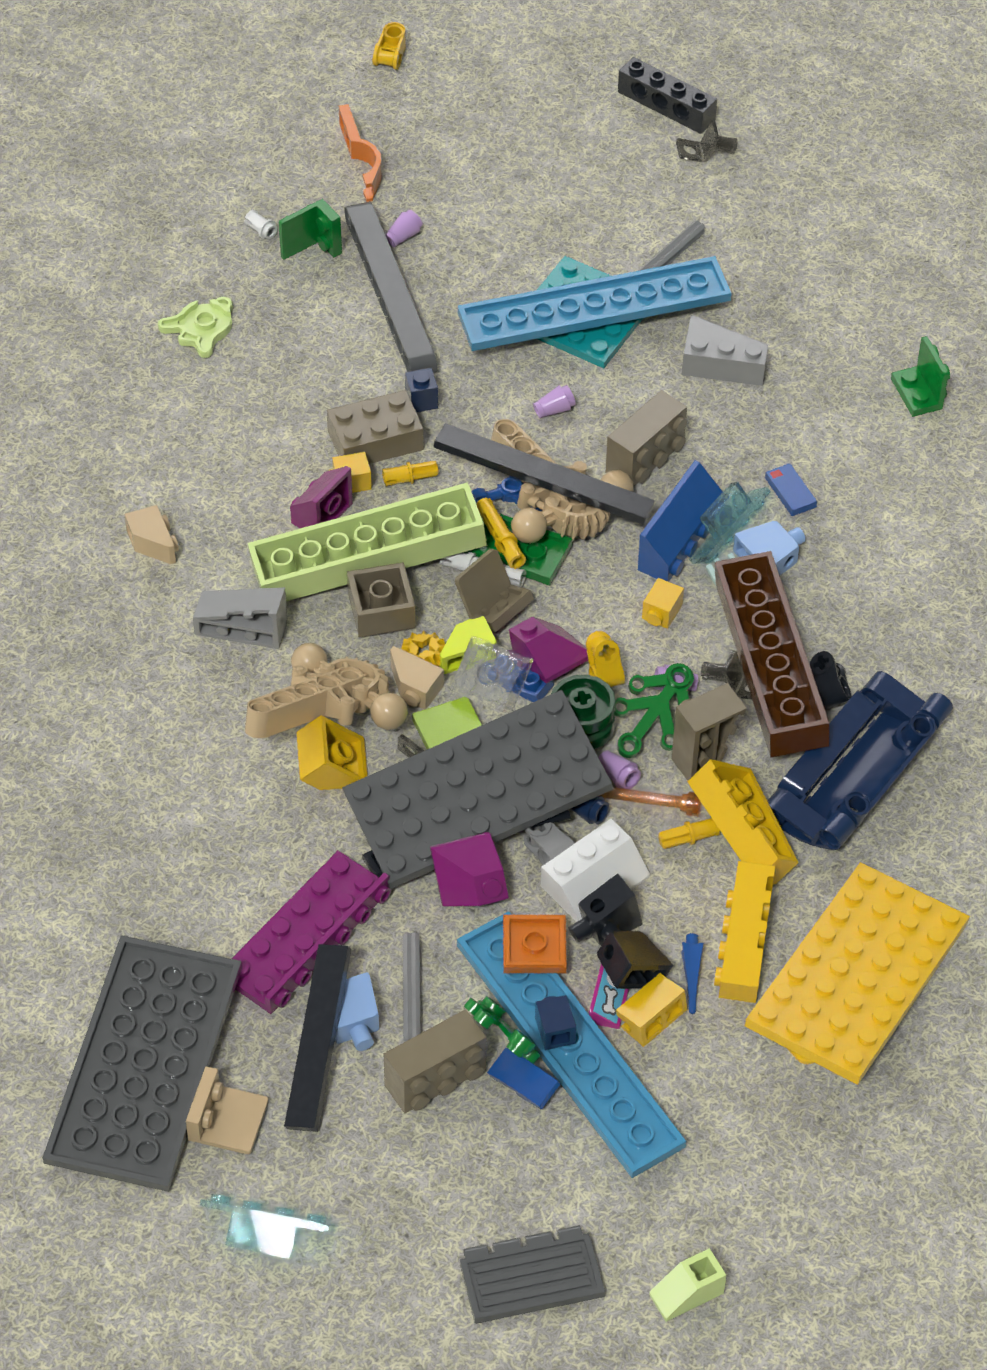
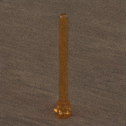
[599,787,701,817]

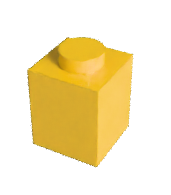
[328,452,372,493]
[642,578,684,629]

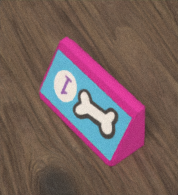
[589,964,629,1029]

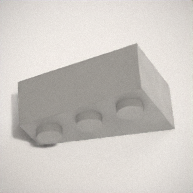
[682,315,768,386]
[193,587,287,649]

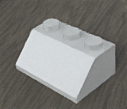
[541,819,650,922]

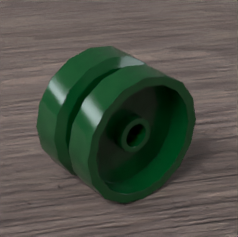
[551,675,615,749]

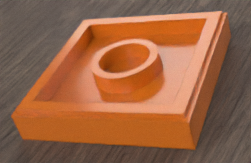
[503,915,567,973]

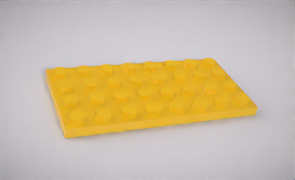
[744,862,970,1085]

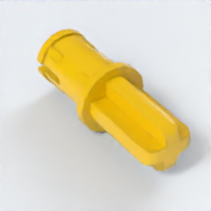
[382,461,439,486]
[658,818,720,849]

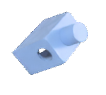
[733,521,805,576]
[335,972,379,1051]

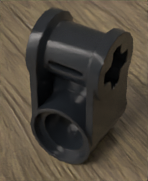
[809,651,852,710]

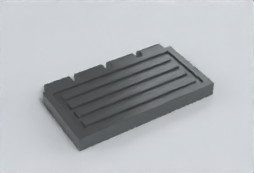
[460,1225,605,1324]

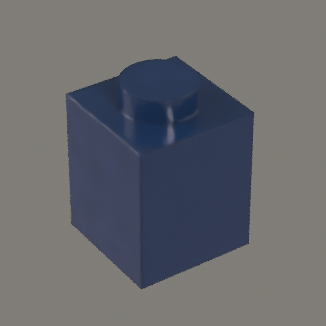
[405,368,438,413]
[535,995,576,1050]

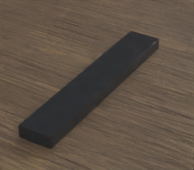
[284,944,351,1132]

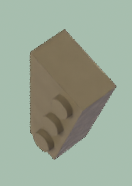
[671,683,747,781]

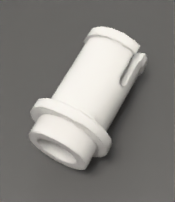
[244,210,277,239]

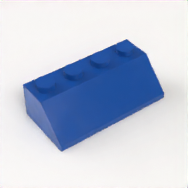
[637,460,724,582]

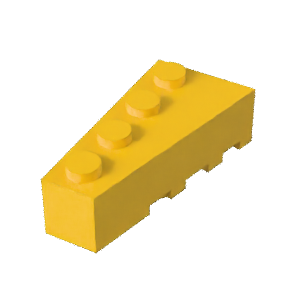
[687,759,799,885]
[714,861,775,1003]

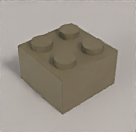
[347,562,415,637]

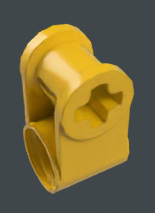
[372,22,406,70]
[586,631,625,687]

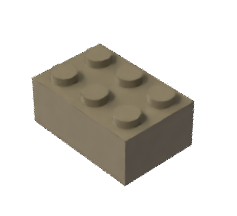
[327,390,424,464]
[605,390,687,487]
[383,1009,487,1114]

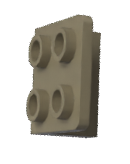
[455,549,534,632]

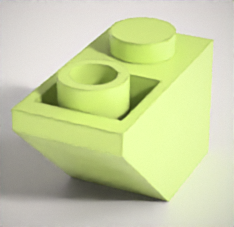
[649,1248,726,1322]

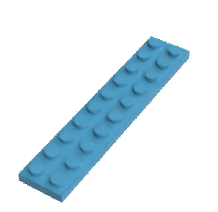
[458,256,732,351]
[457,911,686,1178]

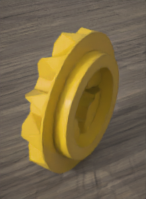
[400,630,445,667]

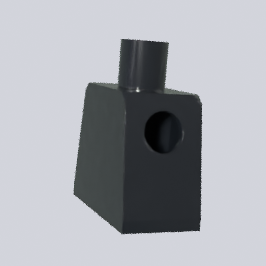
[568,874,643,945]
[597,923,674,989]

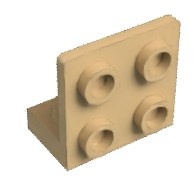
[186,1066,268,1154]

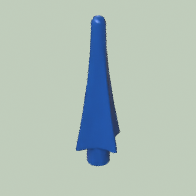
[681,933,704,1014]

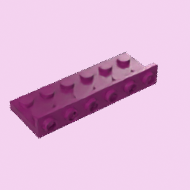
[231,850,391,1014]

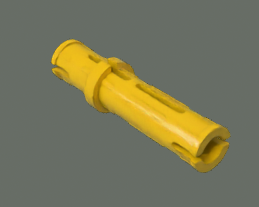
[476,498,526,569]

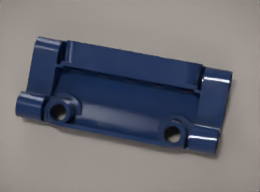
[767,671,953,850]

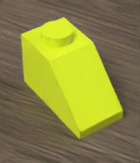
[440,616,497,674]

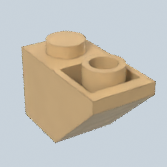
[124,505,179,564]

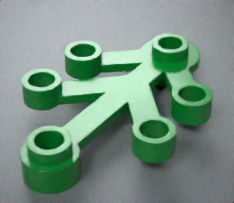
[615,663,694,758]
[464,996,541,1064]

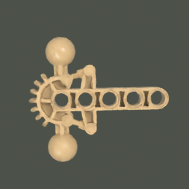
[491,419,634,543]
[245,643,408,738]

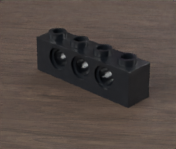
[618,57,717,134]

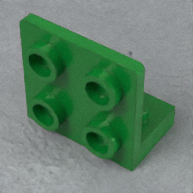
[278,198,342,260]
[891,336,950,417]

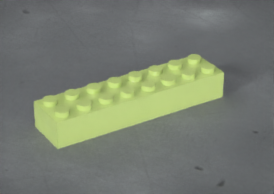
[248,482,487,601]

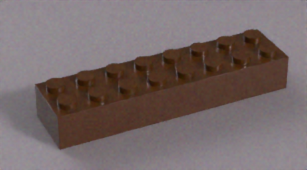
[715,551,829,758]

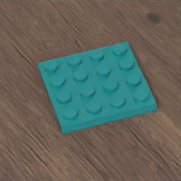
[537,256,644,369]

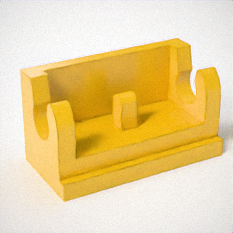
[616,973,688,1047]

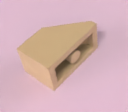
[390,646,444,709]

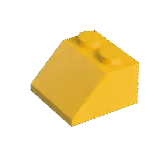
[296,715,368,790]

